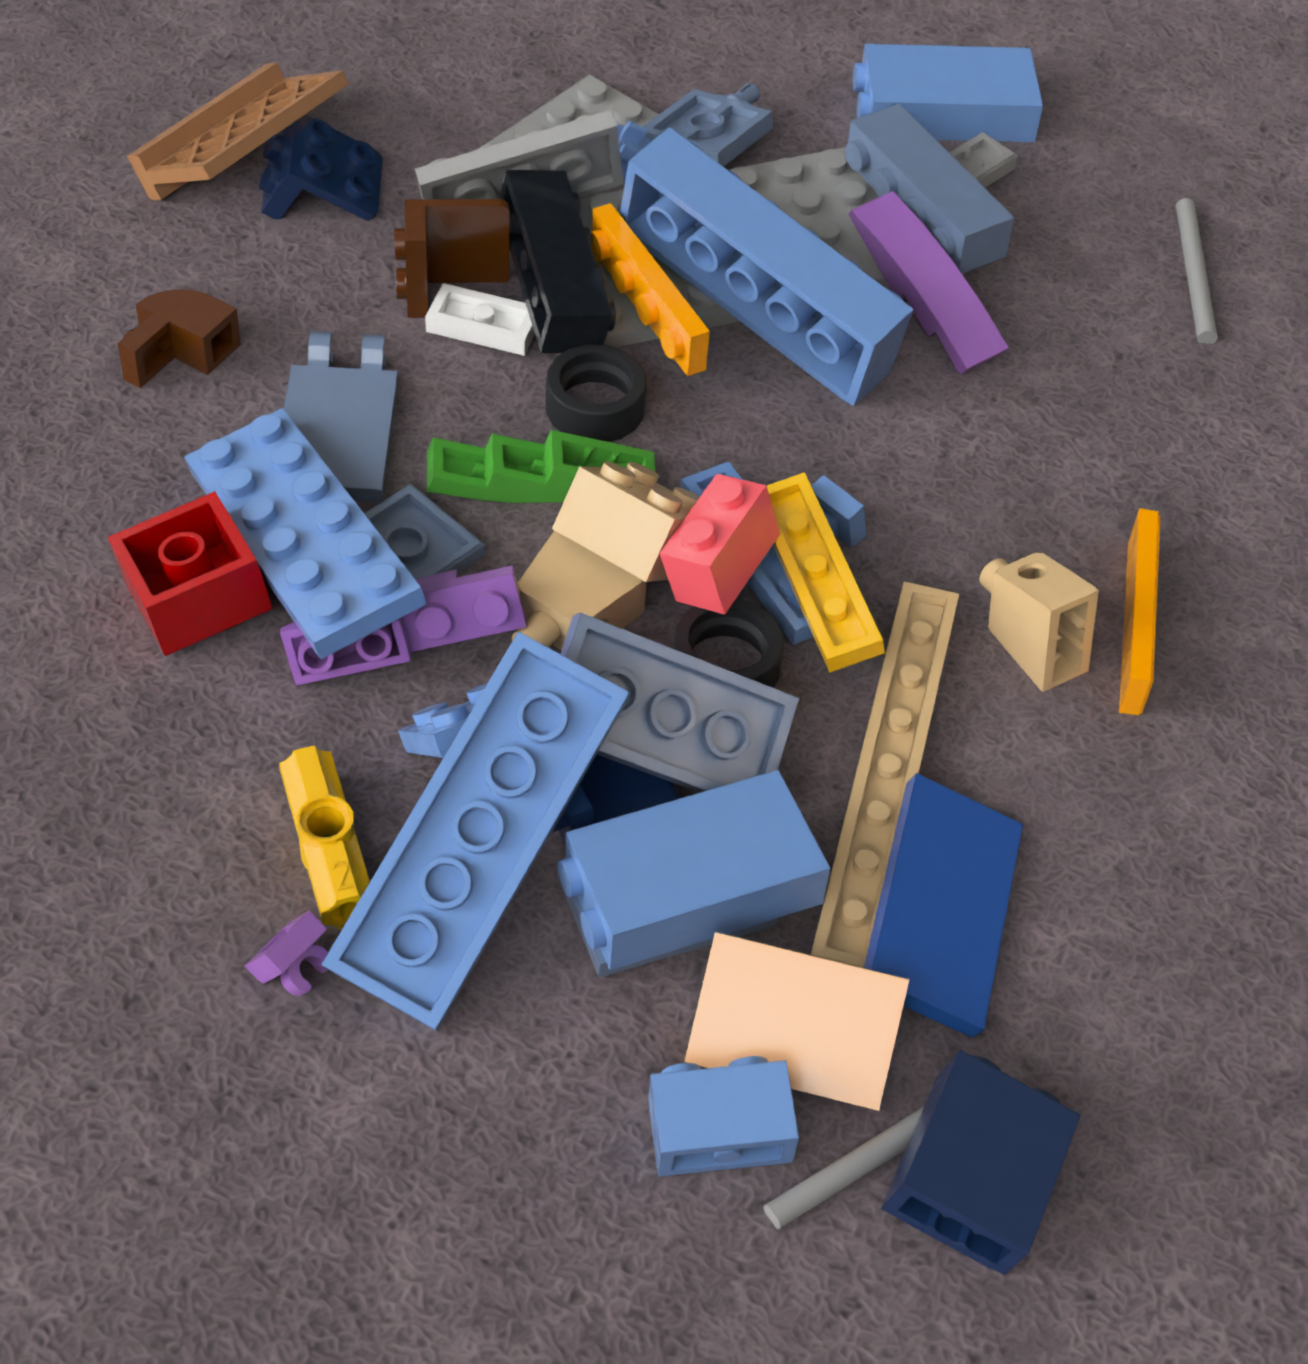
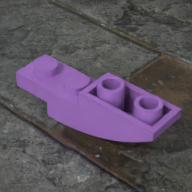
[280,565,527,686]

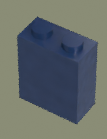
[881,1049,1081,1275]

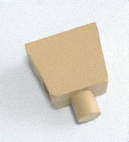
[512,530,647,650]
[979,553,1099,692]

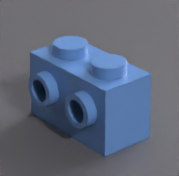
[648,1056,799,1177]

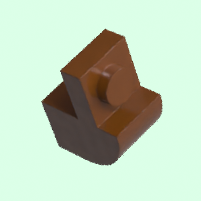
[118,289,241,388]

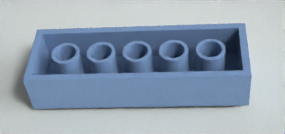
[620,127,914,406]

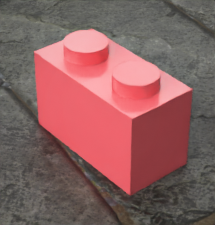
[660,474,780,615]

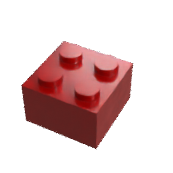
[107,491,273,656]

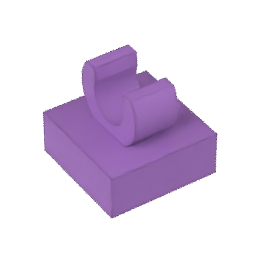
[245,910,328,996]

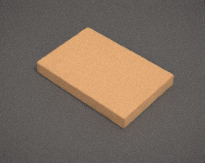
[684,932,909,1111]

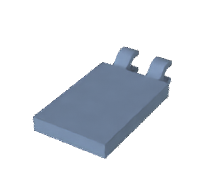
[284,331,399,502]

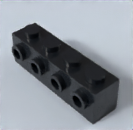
[500,169,616,353]

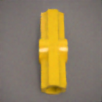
[279,745,370,930]

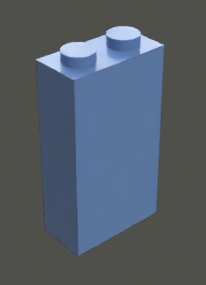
[853,44,1043,142]
[558,770,830,971]

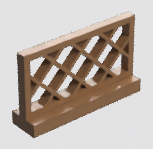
[127,63,349,201]

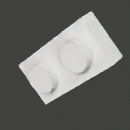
[425,283,535,356]

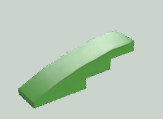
[427,430,657,503]

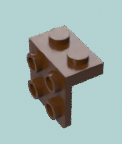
[394,199,510,318]

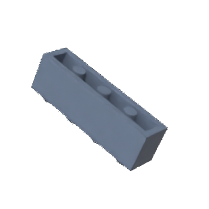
[845,104,1015,273]

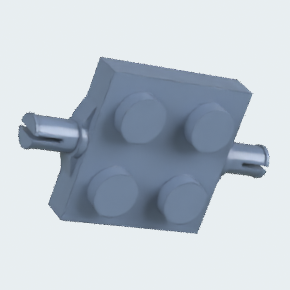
[643,83,773,167]

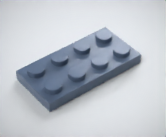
[561,612,799,793]

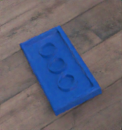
[864,773,1023,1037]

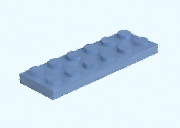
[184,408,427,660]
[321,631,629,1031]

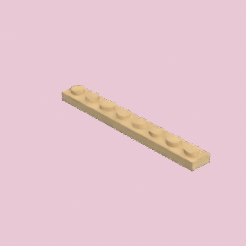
[811,581,959,968]

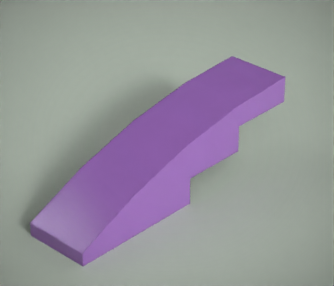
[849,191,1009,374]

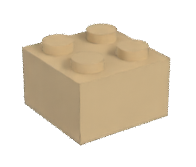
[552,461,700,582]

